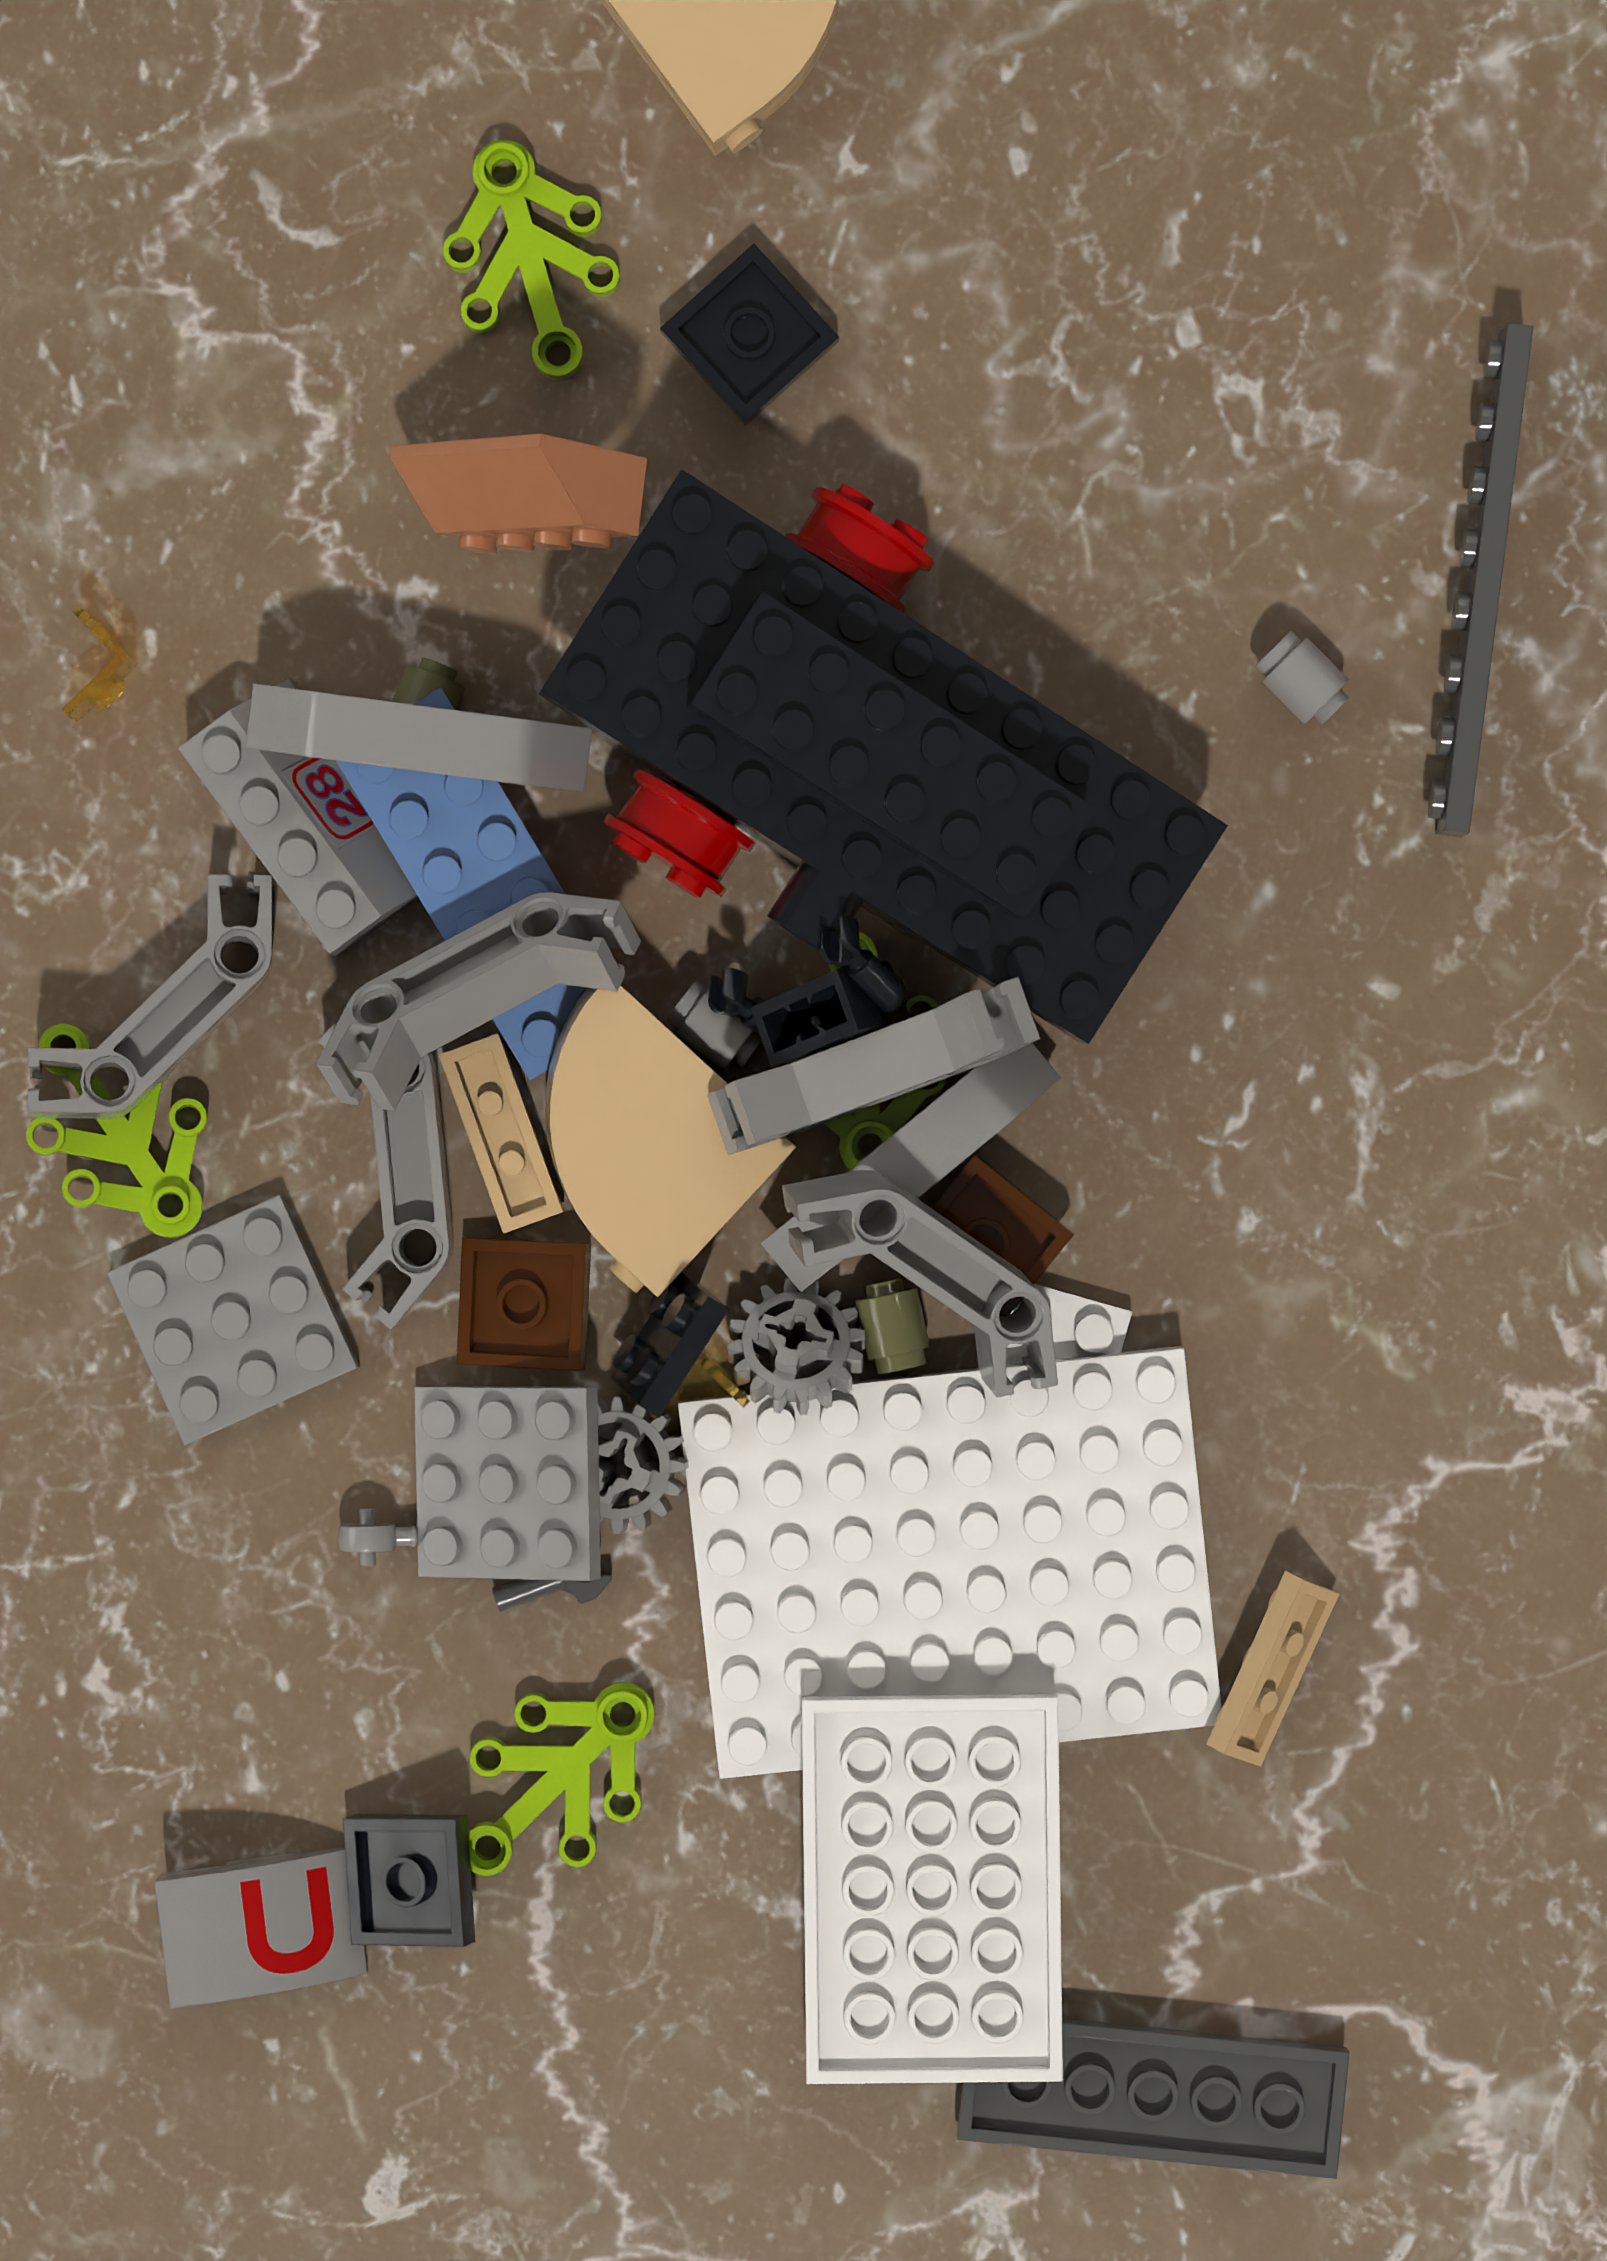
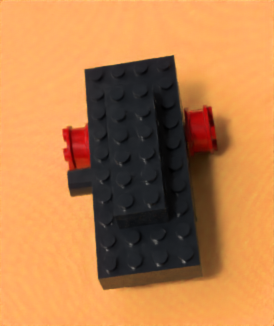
[539,469,1228,1044]

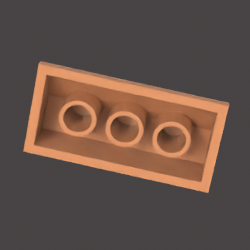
[390,433,647,554]

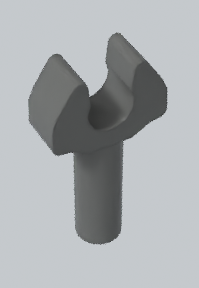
[492,1543,612,1612]

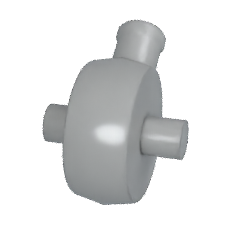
[337,1508,417,1566]

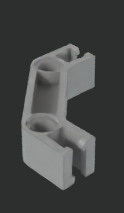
[246,683,592,792]
[28,874,272,1119]
[316,892,641,1111]
[707,977,1040,1155]
[318,1024,454,1330]
[761,1043,1061,1292]
[782,1170,1058,1398]

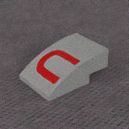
[155,1847,368,2009]

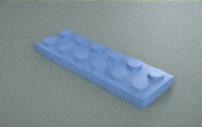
[336,687,587,1080]

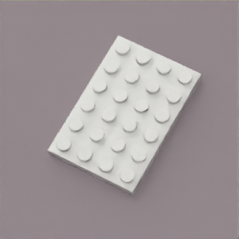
[802,1694,1063,2084]

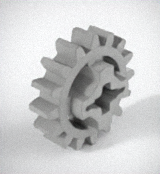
[727,1278,865,1415]
[598,1394,689,1534]

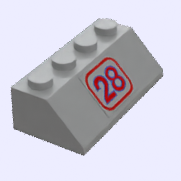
[178,679,419,957]

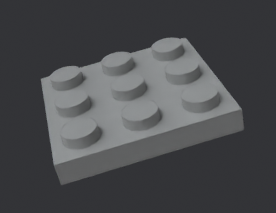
[107,1195,360,1446]
[414,1386,601,1581]

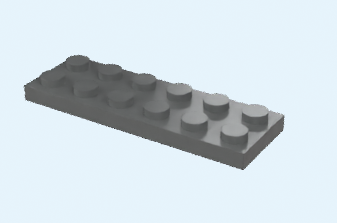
[957,2018,1350,2179]

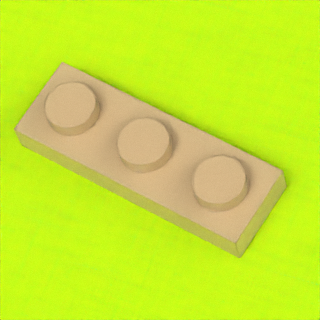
[439,1033,564,1234]
[1206,1571,1339,1767]

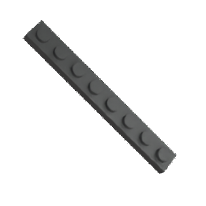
[1428,323,1534,837]

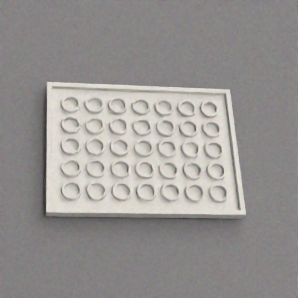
[678,1346,1222,1779]

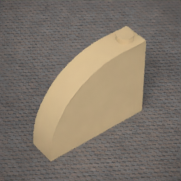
[600,0,839,157]
[545,985,796,1297]

